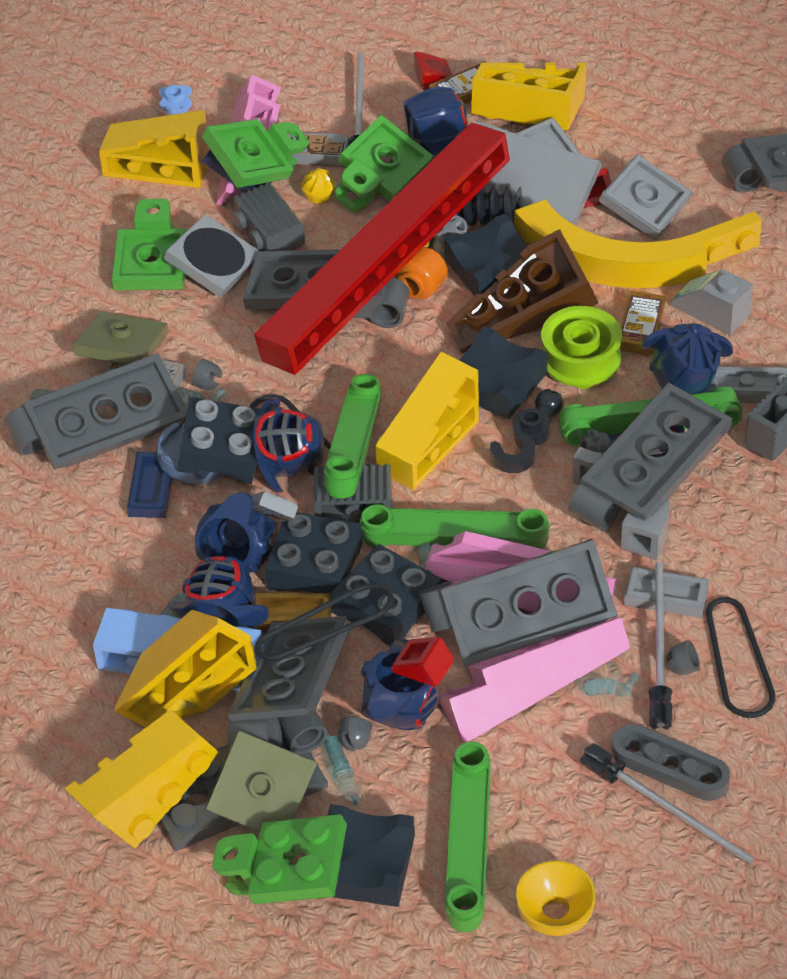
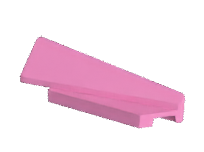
[215,74,281,205]
[425,531,616,627]
[439,617,630,742]

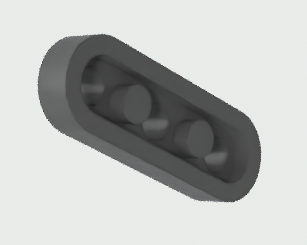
[612,724,730,801]

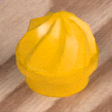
[301,168,335,204]

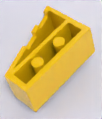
[471,62,587,131]
[99,110,210,188]
[375,352,479,490]
[64,709,220,848]

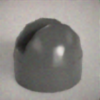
[192,358,222,390]
[666,640,700,675]
[338,717,372,751]

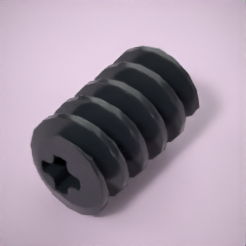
[456,182,522,226]

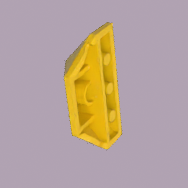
[115,610,257,727]

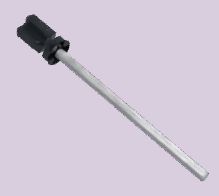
[348,53,364,145]
[648,562,673,729]
[580,743,755,865]

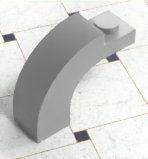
[573,447,670,561]

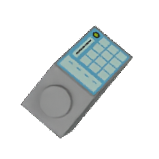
[670,269,753,335]

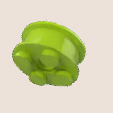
[541,306,622,389]

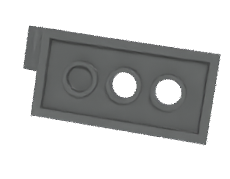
[722,134,787,193]
[243,249,410,328]
[4,353,187,470]
[568,383,732,531]
[419,539,618,666]
[227,616,350,750]
[159,710,328,852]

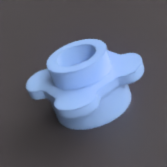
[159,85,192,115]

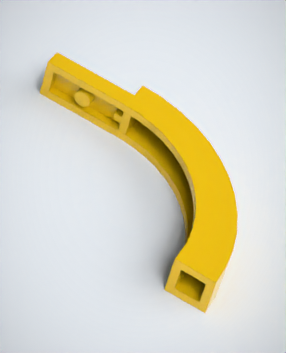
[514,199,762,288]

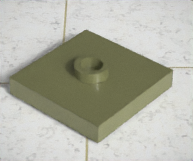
[74,311,168,365]
[206,729,317,831]

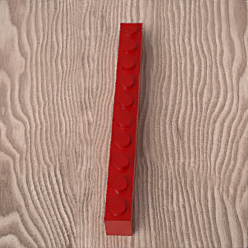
[254,122,510,375]

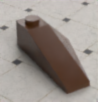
[446,229,598,354]

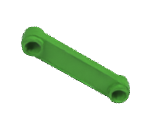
[324,374,382,499]
[559,387,742,446]
[360,504,550,549]
[445,741,491,933]

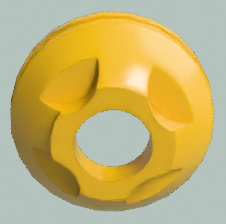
[516,861,596,936]

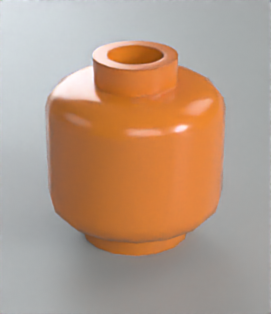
[395,247,448,300]

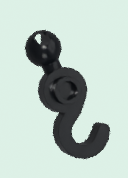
[490,389,564,473]

